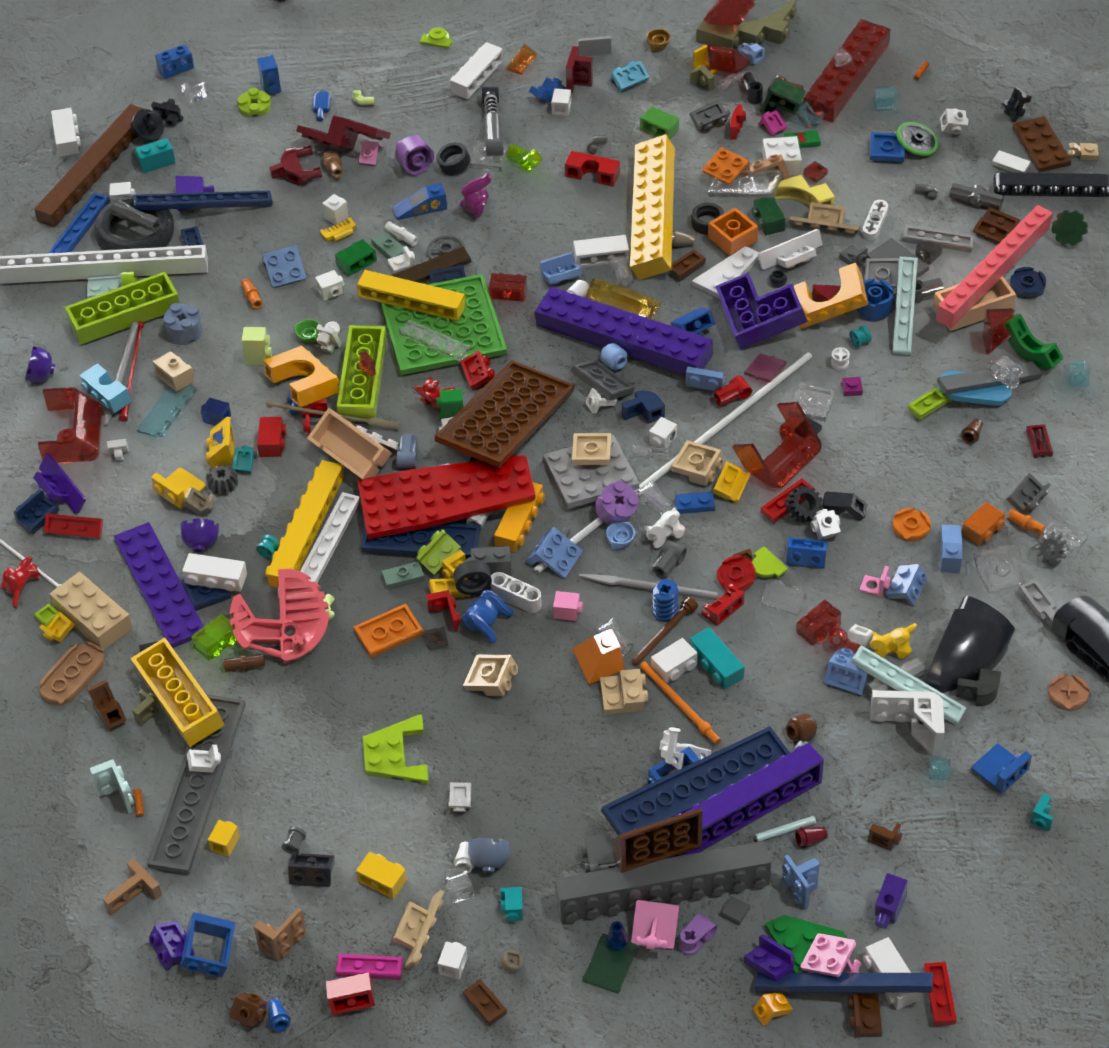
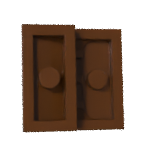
[973,207,1021,243]

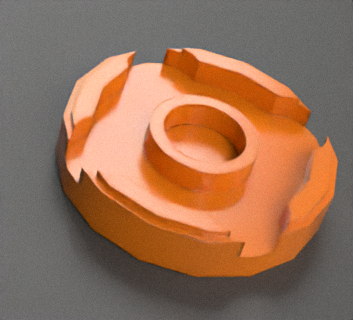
[892,508,931,542]

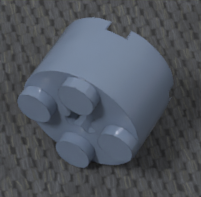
[164,303,202,345]

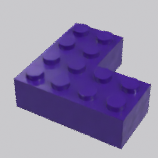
[715,272,808,350]

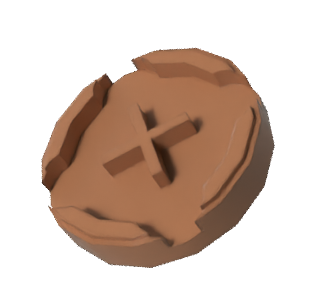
[1048,674,1089,711]

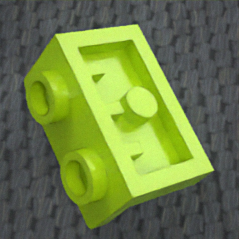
[416,530,461,576]

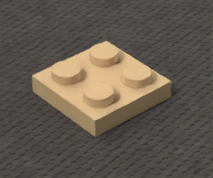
[572,433,612,465]

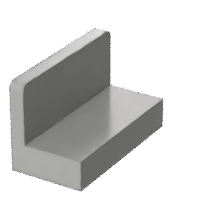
[577,36,611,56]

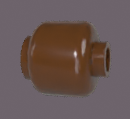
[786,714,817,743]

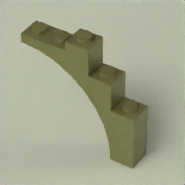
[696,0,797,53]

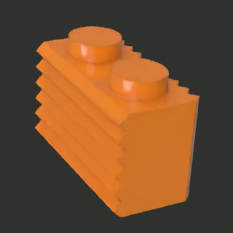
[961,502,1005,546]

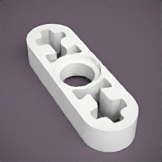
[862,200,888,240]

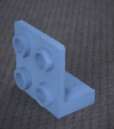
[262,245,306,288]
[525,527,583,578]
[824,648,869,695]

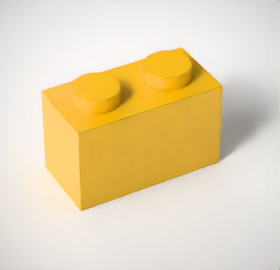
[356,852,407,900]

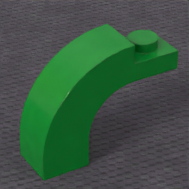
[1004,314,1064,369]

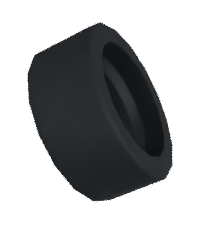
[436,142,470,175]
[691,202,724,235]
[453,560,492,595]

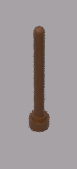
[631,597,698,666]

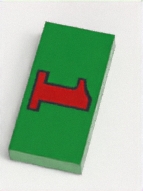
[784,130,821,148]

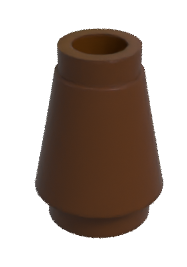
[961,419,983,444]

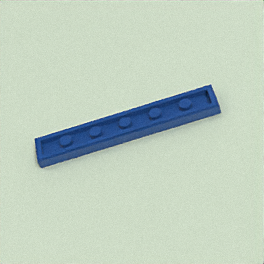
[47,193,110,254]

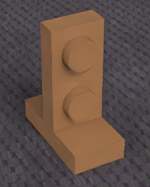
[103,858,162,915]

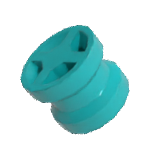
[849,325,872,347]
[256,535,280,559]

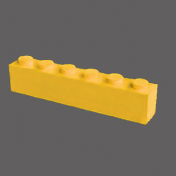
[357,270,465,321]

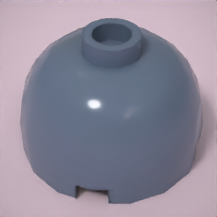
[468,838,510,873]

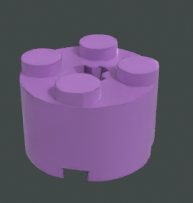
[395,135,434,176]
[596,481,639,525]

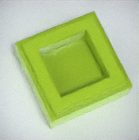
[33,603,58,627]

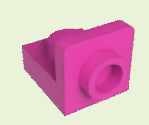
[758,110,787,136]

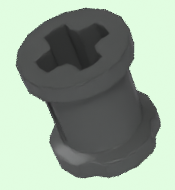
[281,827,307,854]

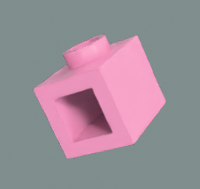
[553,591,583,621]

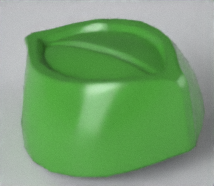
[294,319,321,344]

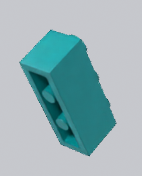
[690,627,745,690]

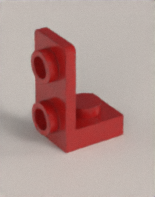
[301,398,328,436]
[426,590,461,632]

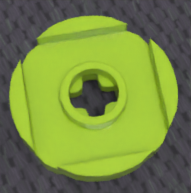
[237,88,271,117]

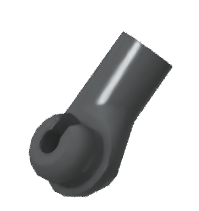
[587,135,608,154]
[915,184,938,199]

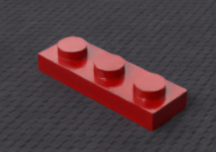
[760,478,814,523]
[44,513,104,538]
[923,962,957,1026]

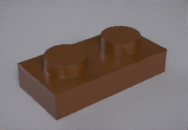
[668,249,706,280]
[463,979,507,1026]

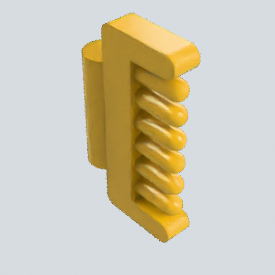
[320,217,357,242]

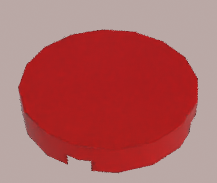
[717,555,756,591]

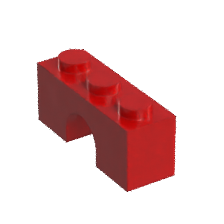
[565,151,620,187]

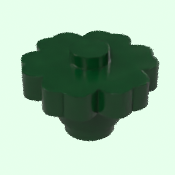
[1051,210,1088,245]

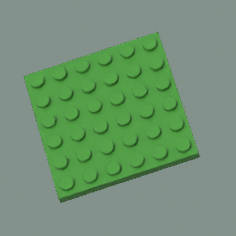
[380,274,507,375]

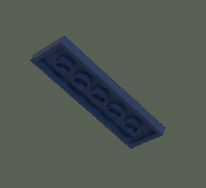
[361,523,481,559]

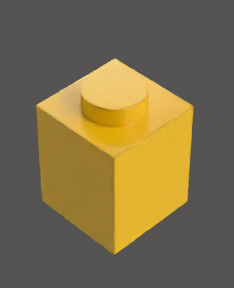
[208,820,240,857]

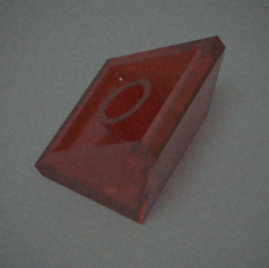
[707,44,751,74]
[982,308,1015,355]

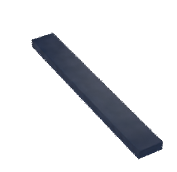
[132,191,273,210]
[755,973,933,993]

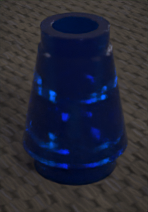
[606,921,628,950]

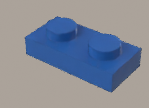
[675,492,715,514]

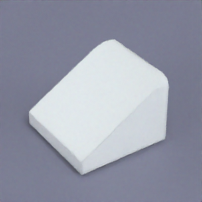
[846,624,873,649]

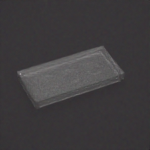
[708,170,784,198]

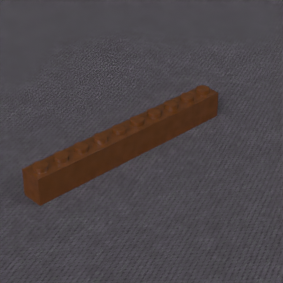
[34,104,143,227]

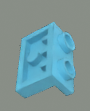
[609,60,650,92]

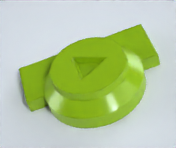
[420,27,453,49]
[752,547,789,578]

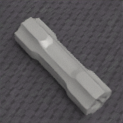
[865,658,925,699]

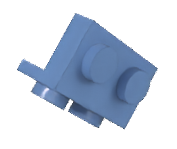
[540,252,582,285]
[686,367,726,391]
[886,564,927,606]

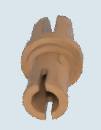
[323,151,343,178]

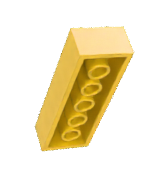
[131,638,225,747]

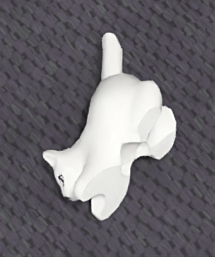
[644,507,685,548]

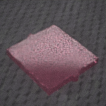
[744,353,786,383]

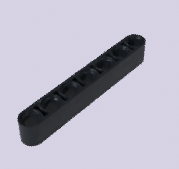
[993,172,1109,197]

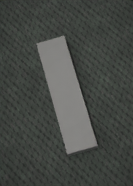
[902,225,975,252]

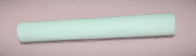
[755,816,816,842]

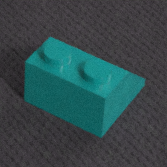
[133,138,176,173]

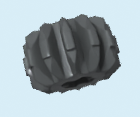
[206,464,238,496]
[1035,531,1069,565]

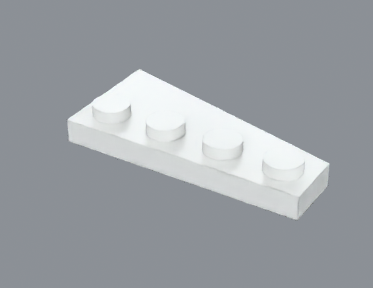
[692,246,759,299]

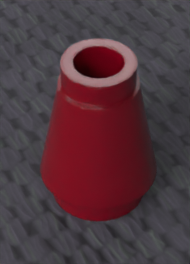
[795,826,828,848]

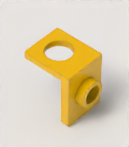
[693,45,718,74]

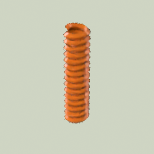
[913,61,929,80]
[133,788,144,817]

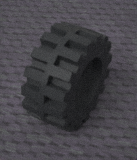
[785,486,823,522]

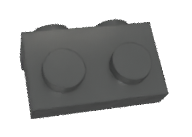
[689,100,731,132]
[1006,473,1051,514]

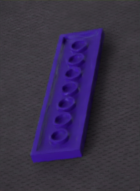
[114,522,207,648]

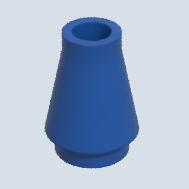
[268,998,291,1032]

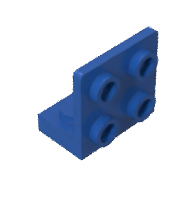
[971,744,1032,794]

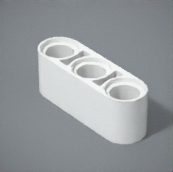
[490,572,542,613]

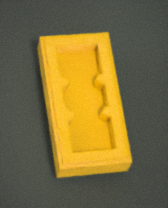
[429,578,471,598]

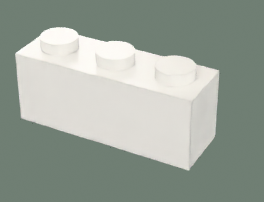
[51,108,81,157]
[573,235,629,268]
[182,553,247,592]
[863,937,921,1010]

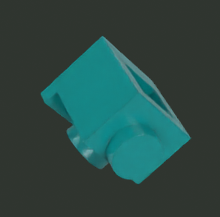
[500,887,523,922]

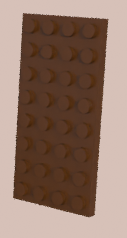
[435,360,575,468]

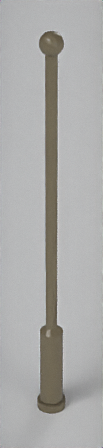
[266,400,399,431]

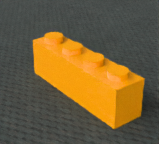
[494,482,545,553]

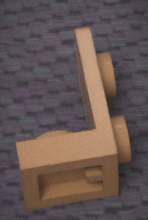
[749,154,790,180]

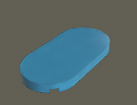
[938,371,1012,406]

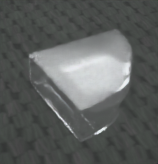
[835,48,852,67]

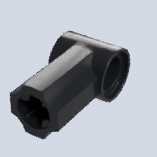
[741,72,763,104]

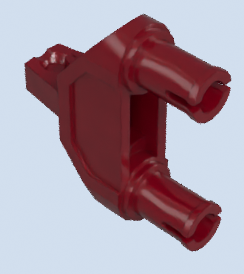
[269,145,322,185]

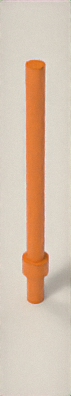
[640,661,721,745]

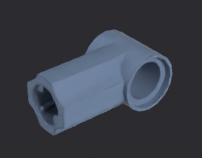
[397,434,417,469]

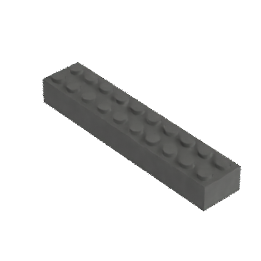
[555,841,771,923]

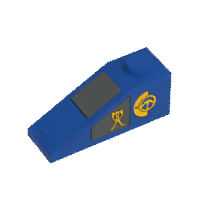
[393,183,447,220]

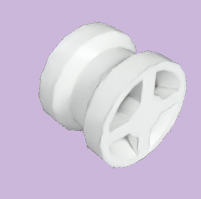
[831,347,850,371]

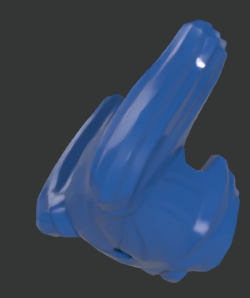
[462,590,514,643]

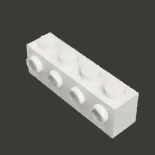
[450,42,503,99]

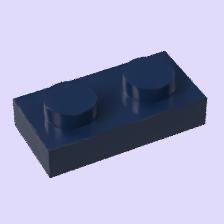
[428,265,466,284]

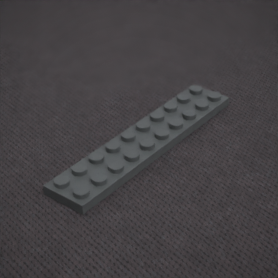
[147,694,246,875]

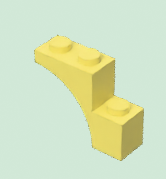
[769,175,835,206]

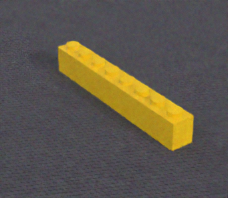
[265,460,345,588]

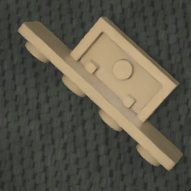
[789,202,860,234]
[393,890,444,969]

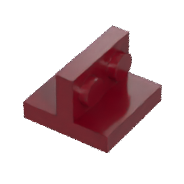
[566,46,593,94]

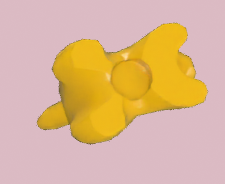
[869,623,917,659]

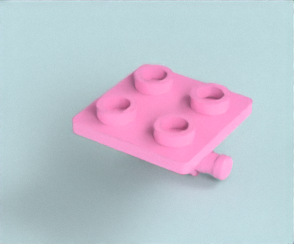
[631,900,679,950]
[801,933,862,977]

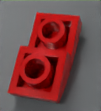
[730,104,746,140]

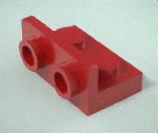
[460,350,496,391]

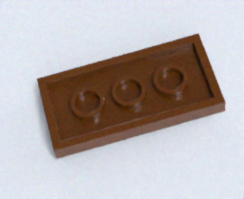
[1013,116,1072,173]

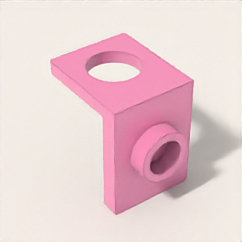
[359,140,382,165]
[860,566,891,597]

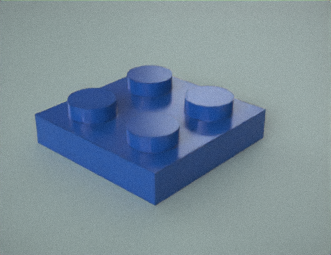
[870,132,905,162]

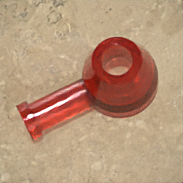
[828,628,865,651]

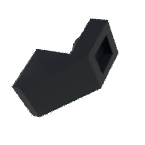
[822,491,868,521]

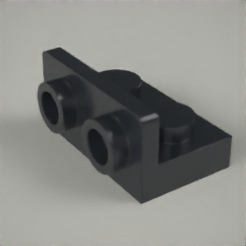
[288,853,335,887]

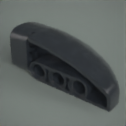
[925,596,1015,693]
[1051,596,1109,683]

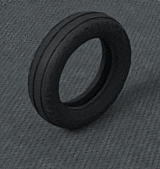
[94,196,174,250]

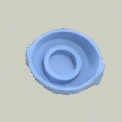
[606,522,635,550]

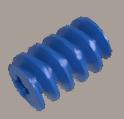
[653,579,678,621]

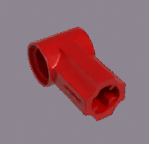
[713,375,753,406]

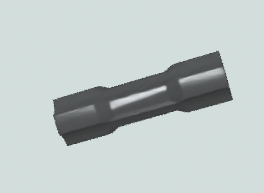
[110,200,162,233]

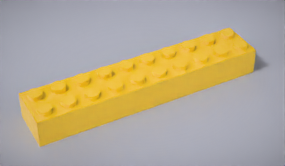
[630,135,675,280]

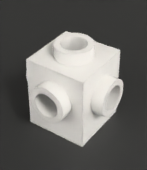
[940,109,968,134]
[811,509,841,540]

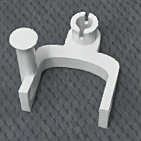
[659,727,711,770]

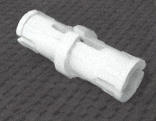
[384,221,419,247]

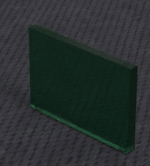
[582,933,639,994]

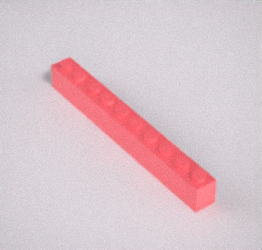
[936,205,1053,328]

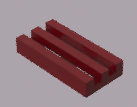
[1026,424,1053,458]

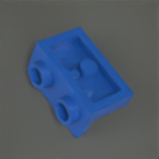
[786,537,828,568]

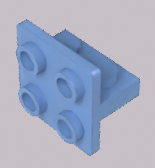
[781,855,820,910]

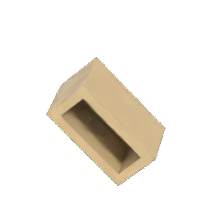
[153,352,194,392]

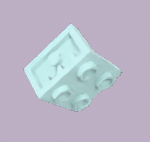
[90,759,134,814]

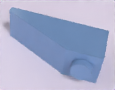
[940,524,962,573]

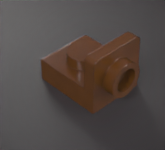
[868,823,903,851]

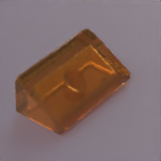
[505,43,537,75]

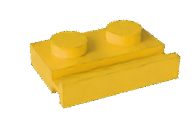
[712,461,751,504]

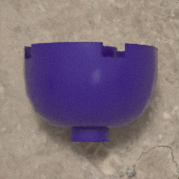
[25,346,55,383]
[181,519,219,552]

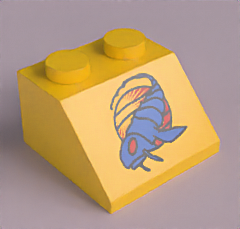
[206,417,235,469]

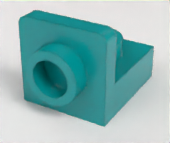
[232,446,257,473]
[1030,793,1054,831]

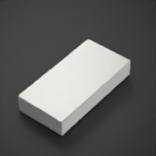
[992,150,1031,173]

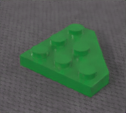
[765,915,854,973]

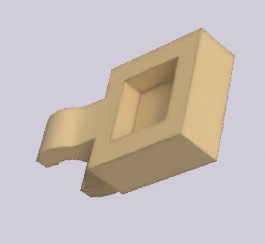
[1067,143,1099,160]

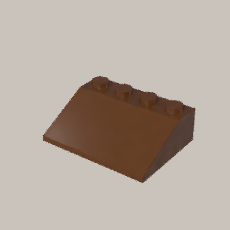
[612,808,703,873]

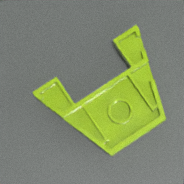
[363,714,429,785]

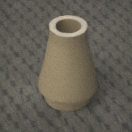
[672,230,694,247]

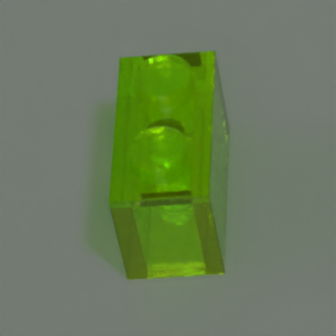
[191,613,237,661]

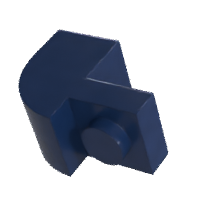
[622,390,665,424]

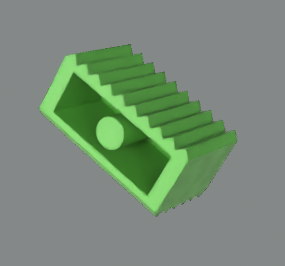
[640,106,679,139]

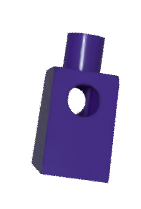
[175,176,215,211]
[875,873,908,929]

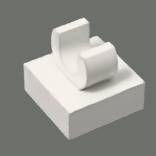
[107,439,129,461]

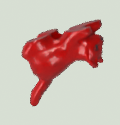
[414,376,455,412]
[1,556,41,608]

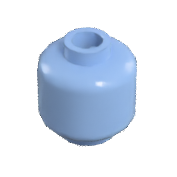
[600,343,627,370]

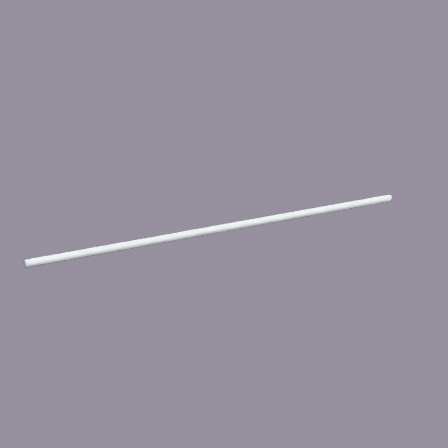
[534,352,812,574]

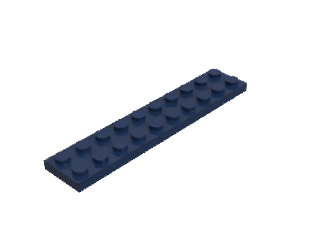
[601,726,790,836]

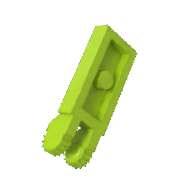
[907,388,952,420]

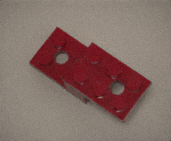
[296,115,391,151]

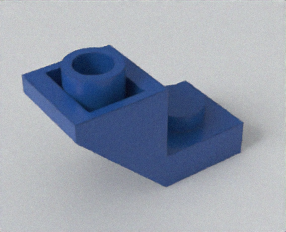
[529,77,566,102]

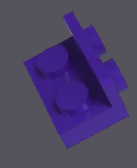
[149,921,195,970]
[744,934,794,982]

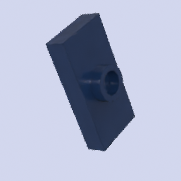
[180,226,203,246]

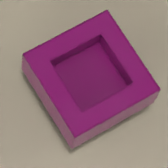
[842,377,863,396]

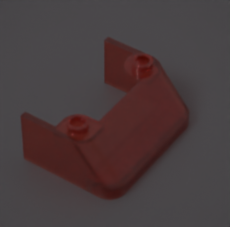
[703,0,755,26]
[38,387,103,463]
[732,401,822,488]

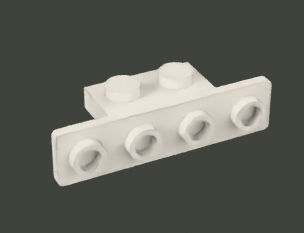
[758,229,822,270]

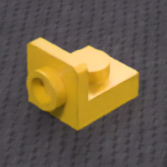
[442,550,466,579]

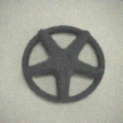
[427,235,466,259]

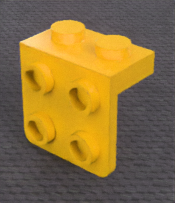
[151,468,206,509]

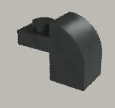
[956,669,1001,706]

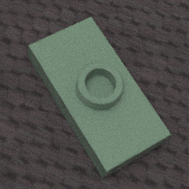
[371,231,404,259]
[382,561,425,589]

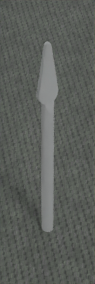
[104,322,139,426]
[579,574,719,600]

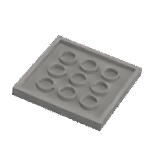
[543,435,640,509]

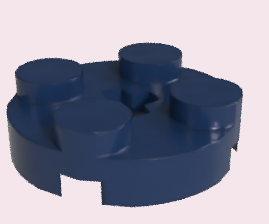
[1010,267,1046,299]

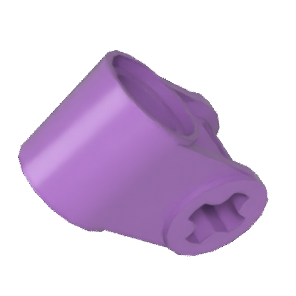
[679,913,717,955]

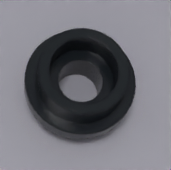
[769,270,787,286]

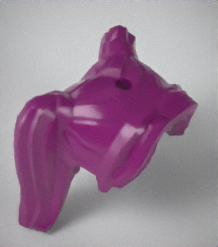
[459,173,492,218]

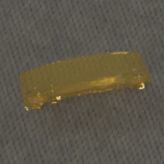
[585,278,661,319]

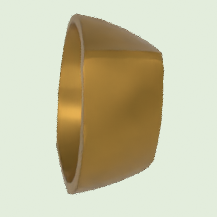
[646,29,671,52]

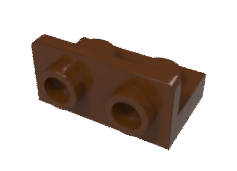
[848,993,882,1037]

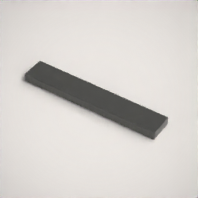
[937,361,1042,394]

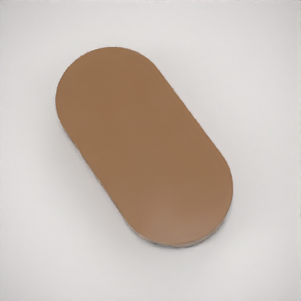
[40,642,105,706]

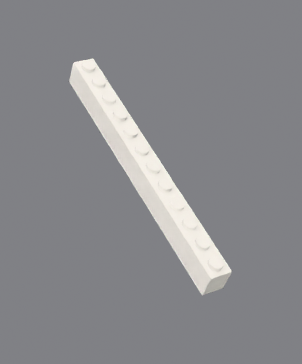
[0,245,208,284]

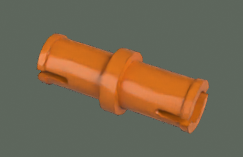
[241,279,263,309]
[1007,509,1047,537]

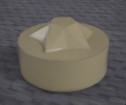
[500,950,523,973]

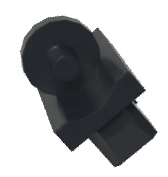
[1002,87,1032,122]
[151,98,184,126]

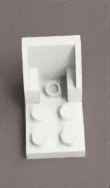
[870,690,945,756]

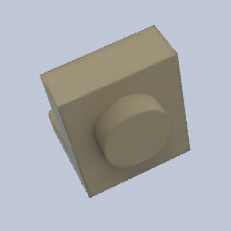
[182,487,216,516]

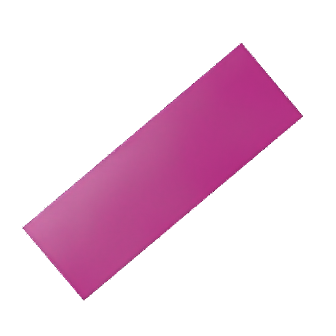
[336,954,403,980]

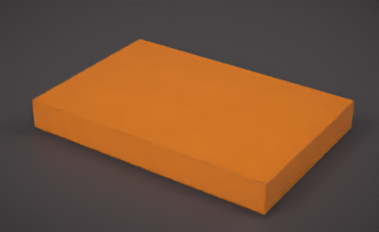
[353,604,424,658]

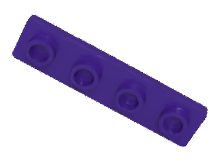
[33,454,86,513]

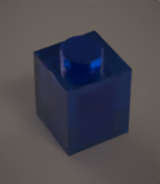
[201,397,231,426]

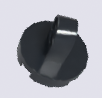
[130,109,164,142]

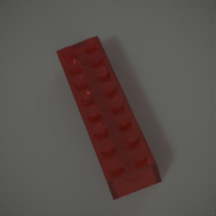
[803,19,891,123]

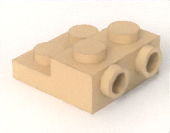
[671,440,724,486]
[463,655,518,696]
[600,669,648,715]

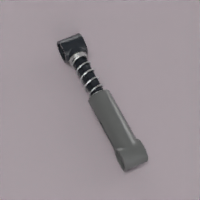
[482,86,503,156]

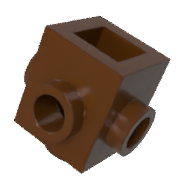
[229,992,267,1027]

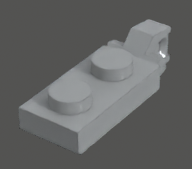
[1018,580,1057,628]

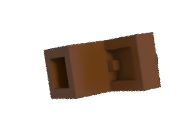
[87,680,127,729]

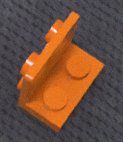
[702,147,751,185]

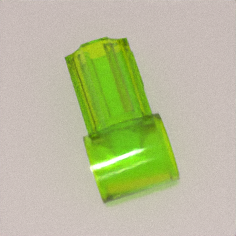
[506,143,542,171]

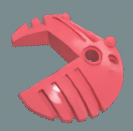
[230,568,329,664]

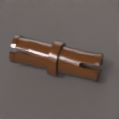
[224,654,265,671]

